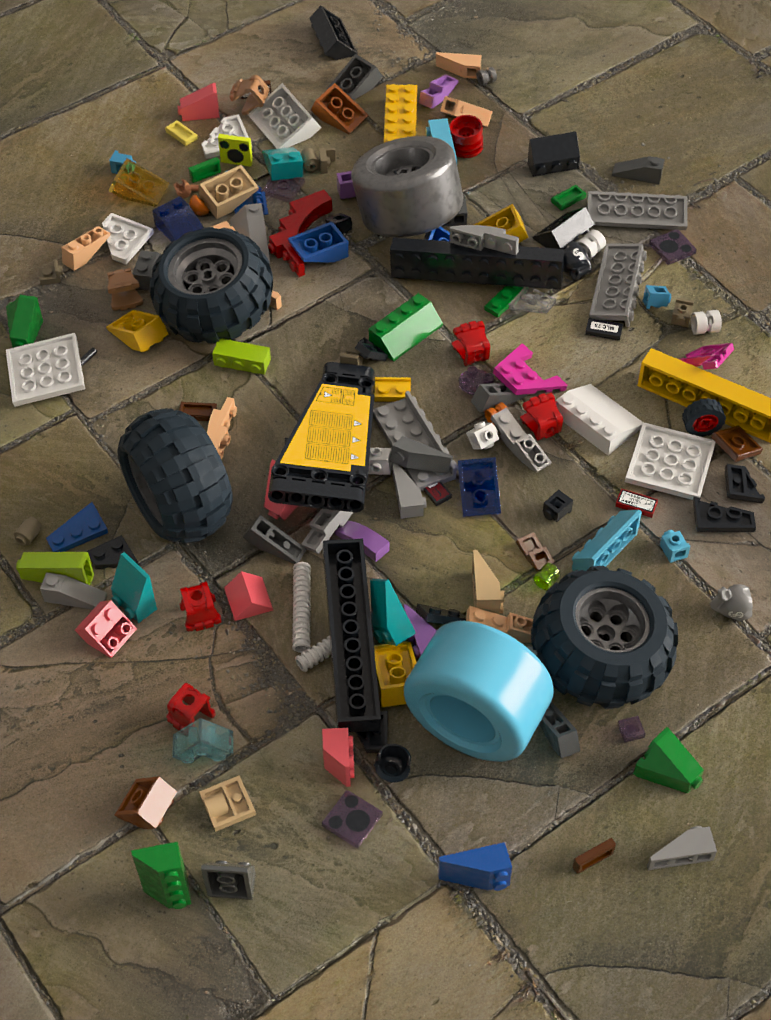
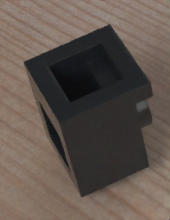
[325,213,352,235]
[543,490,573,522]

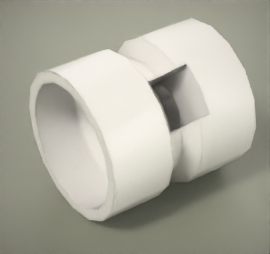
[577,230,606,259]
[691,310,722,335]

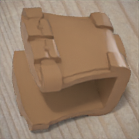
[230,75,270,116]
[107,268,143,311]

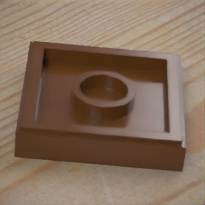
[711,425,763,462]

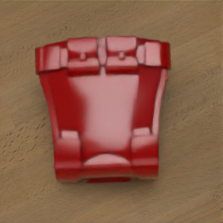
[451,321,490,366]
[520,393,563,440]
[179,581,222,632]
[166,683,216,738]

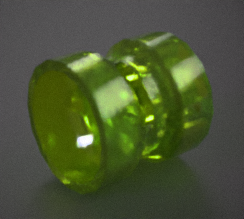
[533,563,561,590]

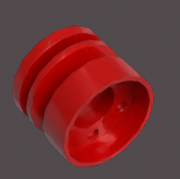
[449,115,483,158]

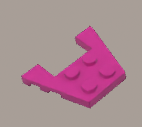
[679,343,734,370]
[493,344,568,395]

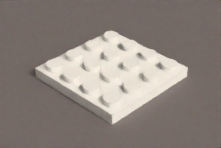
[6,333,85,407]
[625,422,716,500]

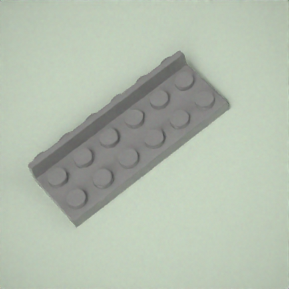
[587,191,687,230]
[589,244,647,327]
[373,391,458,492]

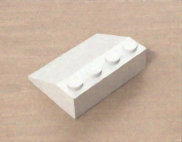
[248,83,321,149]
[555,384,643,455]

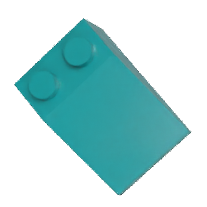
[262,147,303,181]
[111,552,157,623]
[370,579,416,646]

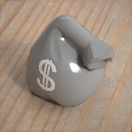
[710,584,753,620]

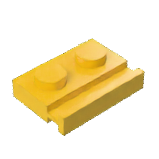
[374,377,411,402]

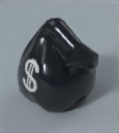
[563,241,592,281]

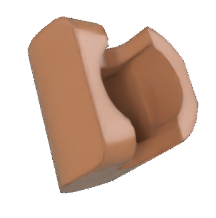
[173,179,199,199]

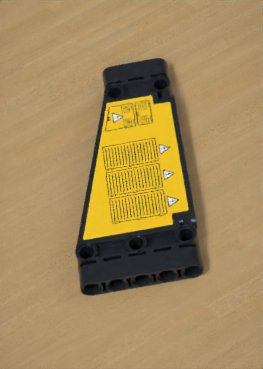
[268,362,375,513]

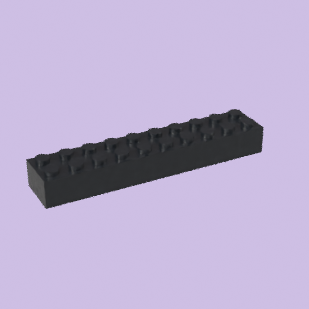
[390,237,564,290]
[323,538,381,732]

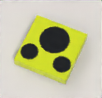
[218,134,253,167]

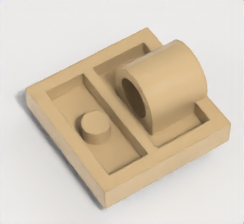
[199,775,256,832]

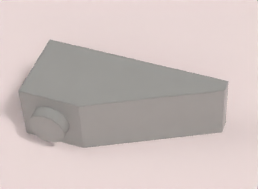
[392,462,427,519]
[40,573,107,610]
[648,826,717,870]

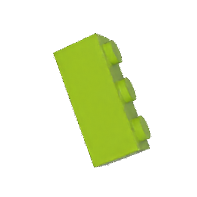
[212,338,271,375]

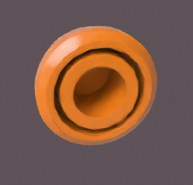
[187,194,209,217]

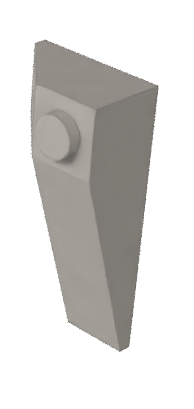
[230,203,270,264]

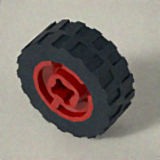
[682,399,726,437]

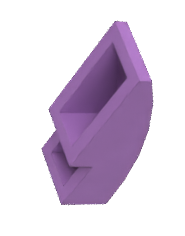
[419,75,459,109]
[335,520,389,562]

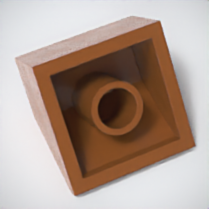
[115,776,177,829]

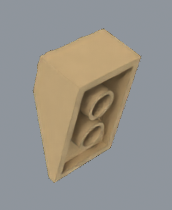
[199,165,259,219]
[472,550,504,615]

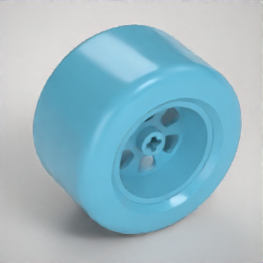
[404,621,554,762]

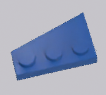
[46,502,108,552]

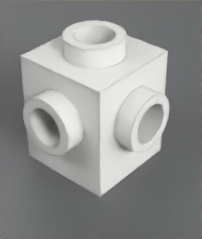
[466,421,499,449]
[368,447,392,475]

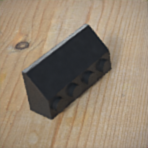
[309,5,358,60]

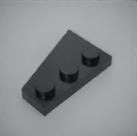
[693,497,756,532]

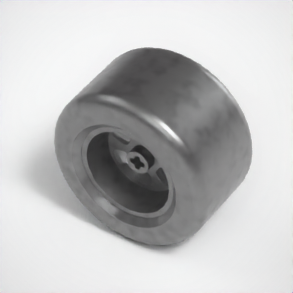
[351,136,463,237]

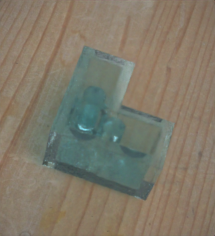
[173,718,233,764]

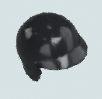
[374,744,411,783]

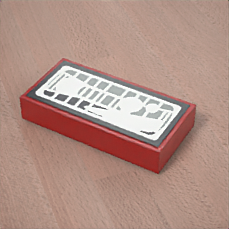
[615,489,658,518]

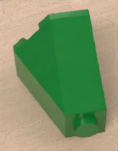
[6,295,43,348]
[633,727,704,793]

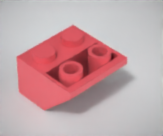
[75,600,137,658]
[322,728,355,787]

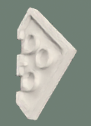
[202,114,252,159]
[102,213,154,265]

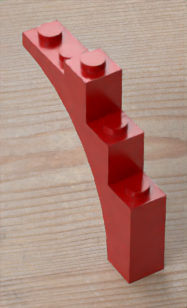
[268,189,332,277]

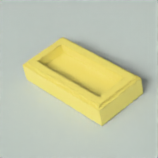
[165,121,198,146]

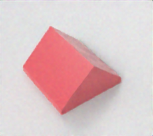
[224,571,273,621]

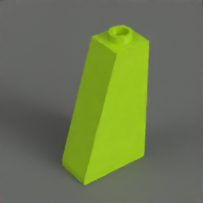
[16,552,94,585]

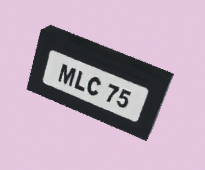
[585,318,623,341]

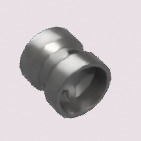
[476,67,497,86]

